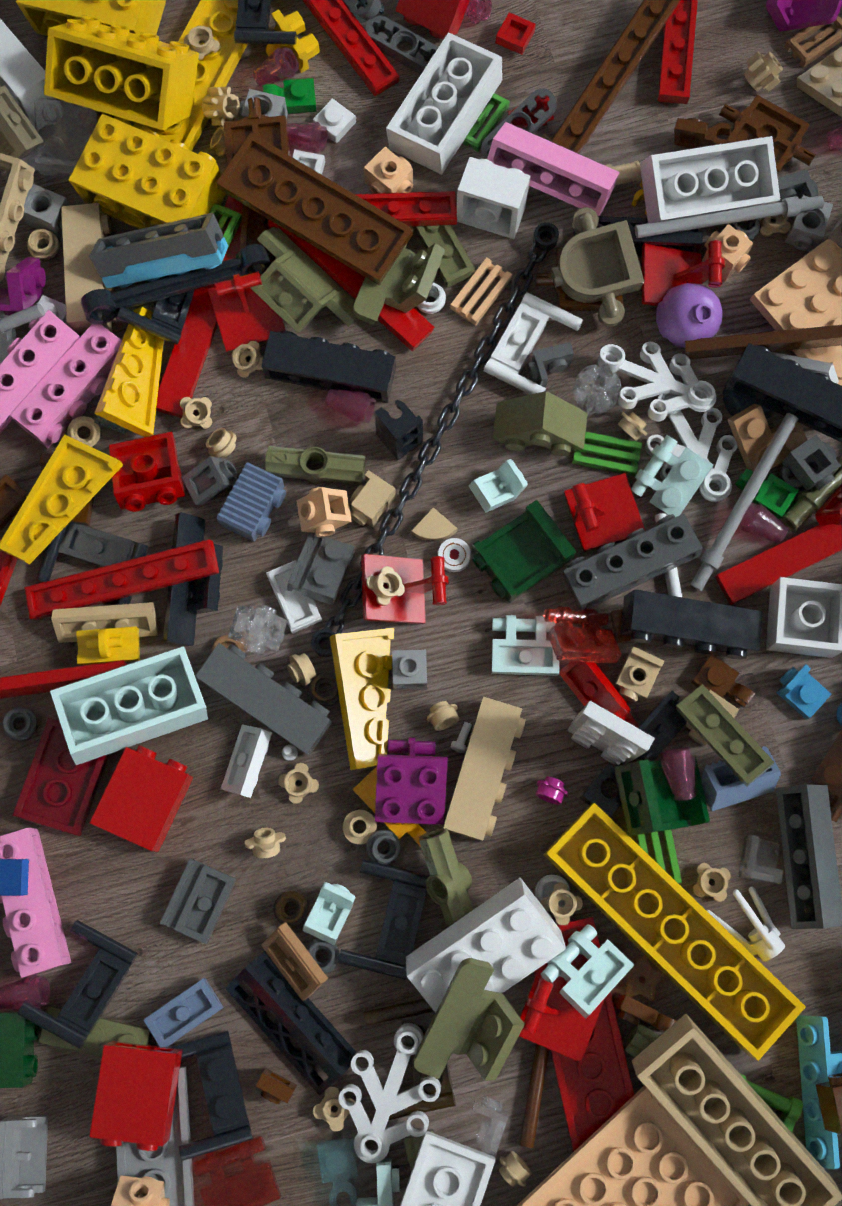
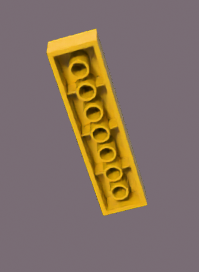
[543,803,806,1061]

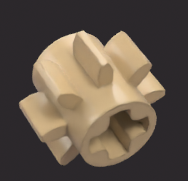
[744,51,783,92]
[202,87,240,126]

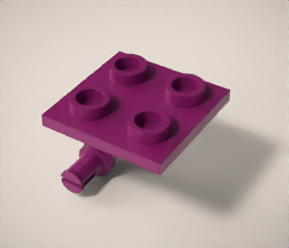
[375,737,448,825]

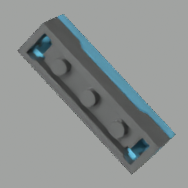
[89,213,228,288]

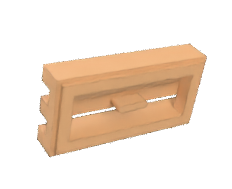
[450,257,512,326]

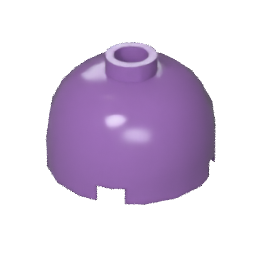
[656,283,722,348]

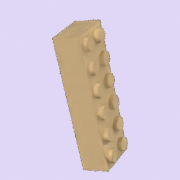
[632,1014,842,1206]

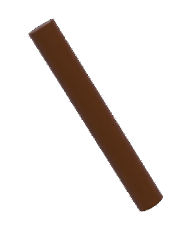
[520,1044,549,1148]

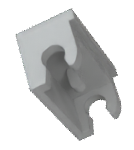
[0,1115,48,1199]

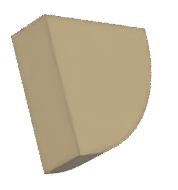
[412,508,458,541]

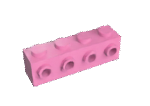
[487,122,620,216]
[0,310,80,434]
[10,324,122,449]
[0,828,72,978]

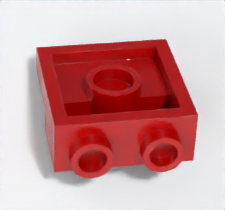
[109,432,185,512]

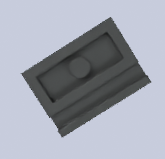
[287,532,355,605]
[160,858,237,944]

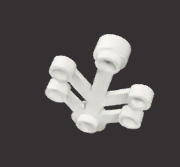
[598,341,716,421]
[645,392,738,502]
[339,1023,441,1163]

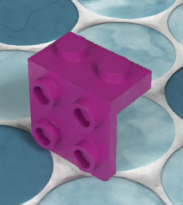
[766,0,842,32]
[0,257,46,316]

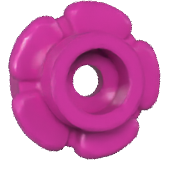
[535,776,568,805]

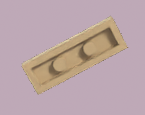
[51,602,159,643]

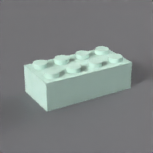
[50,646,208,765]

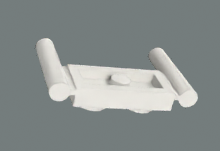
[483,292,583,395]

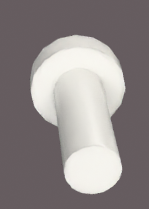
[450,722,472,753]
[282,745,298,761]

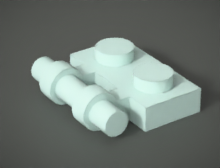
[631,435,714,517]
[491,615,559,676]
[541,924,634,1019]

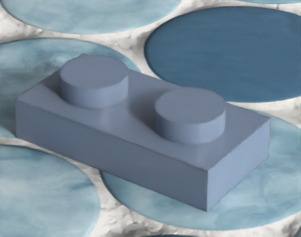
[144,978,224,1048]

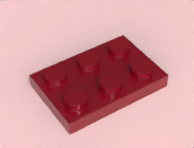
[13,717,110,836]

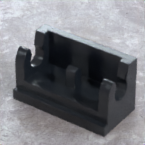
[374,400,423,460]
[637,690,687,762]

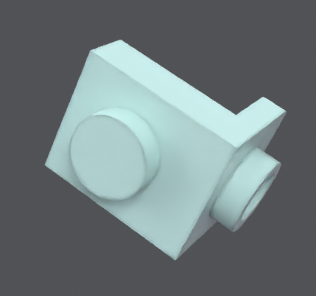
[469,459,528,513]
[303,882,355,945]
[356,1158,400,1206]

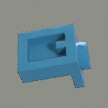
[776,664,831,720]

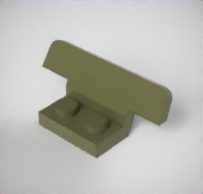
[353,226,445,324]
[251,227,356,333]
[414,958,525,1081]

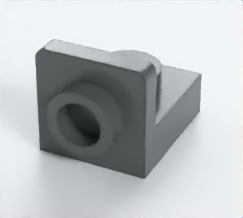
[776,170,818,203]
[527,342,574,388]
[182,456,238,505]

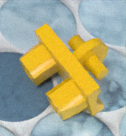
[266,9,320,73]
[76,626,140,666]

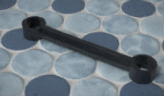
[81,244,271,325]

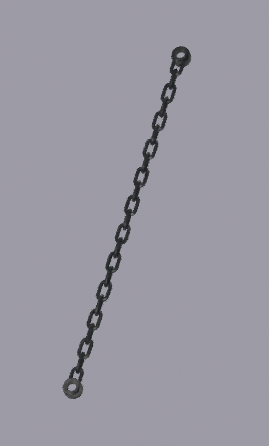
[311,222,559,657]

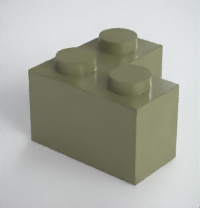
[493,391,587,456]

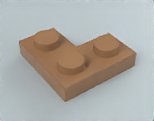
[727,404,807,472]

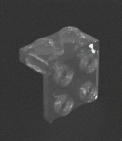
[27,97,98,176]

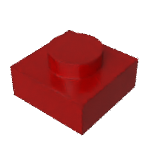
[495,12,536,55]

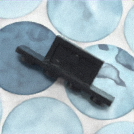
[163,512,223,646]

